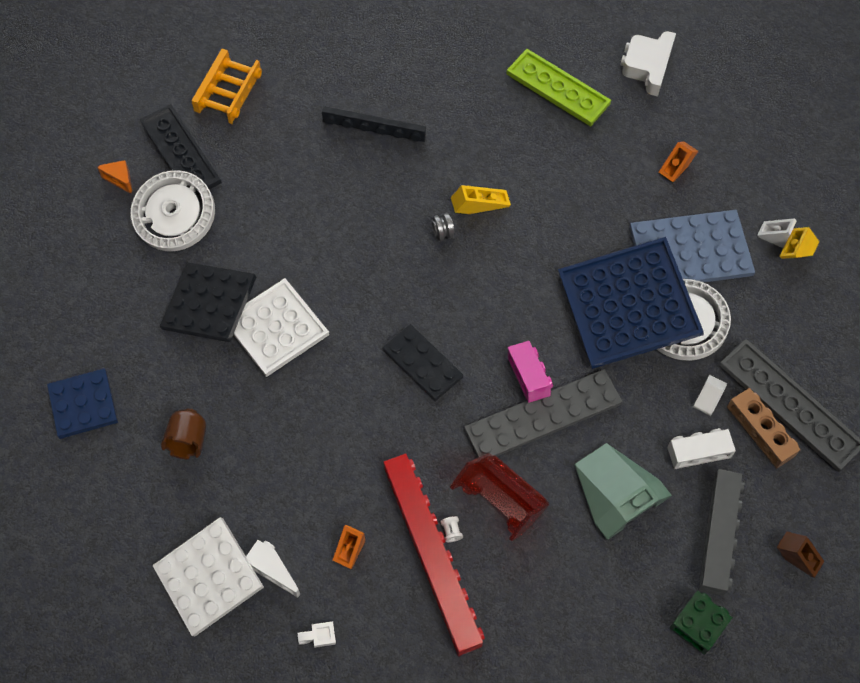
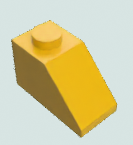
[780,227,819,259]

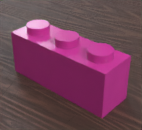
[508,341,553,403]

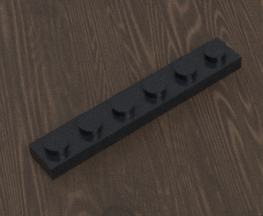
[322,106,426,142]

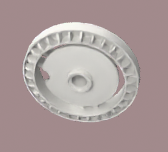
[131,170,215,251]
[657,279,731,360]

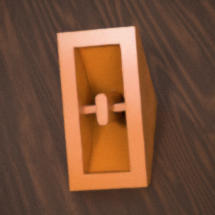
[98,160,133,193]
[333,525,365,569]

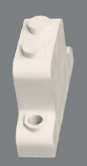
[620,31,676,96]

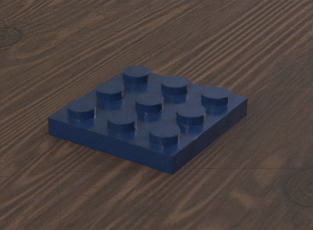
[47,368,118,439]

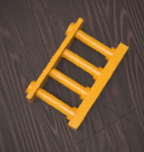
[191,49,262,124]

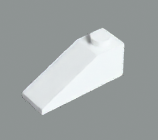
[246,540,300,598]

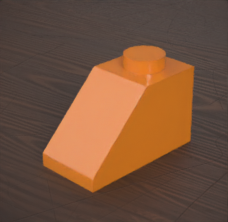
[659,141,698,182]

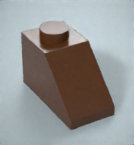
[777,532,824,578]

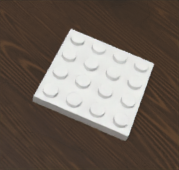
[233,278,329,377]
[153,517,264,636]

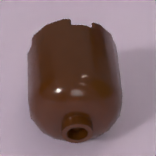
[161,409,206,459]

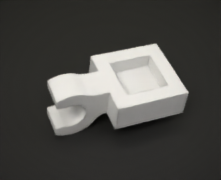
[298,621,336,648]

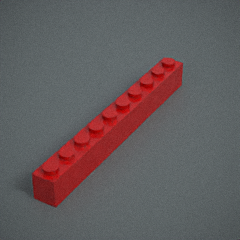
[384,454,485,656]

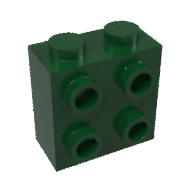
[670,591,733,655]

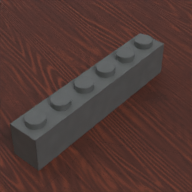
[698,469,745,596]

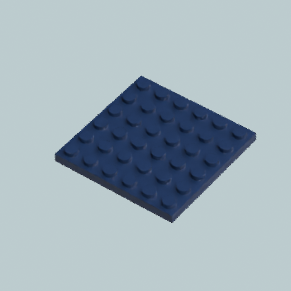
[558,237,704,369]

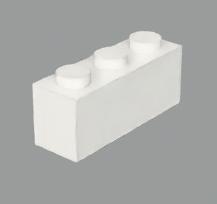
[667,428,736,469]

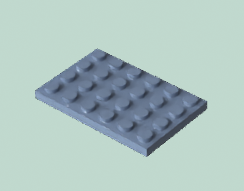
[629,210,755,282]

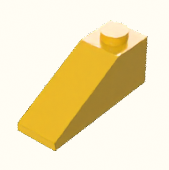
[451,185,511,214]

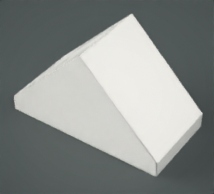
[757,219,796,248]
[693,375,727,416]

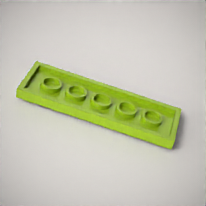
[506,49,611,127]

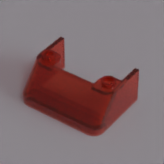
[450,453,549,541]

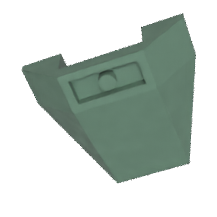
[574,443,672,540]

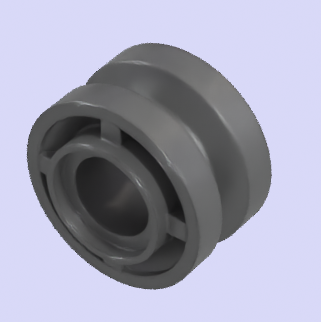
[432,213,454,241]

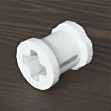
[441,517,463,542]

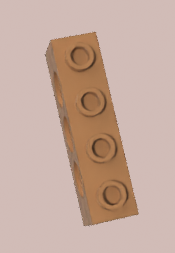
[727,388,800,469]

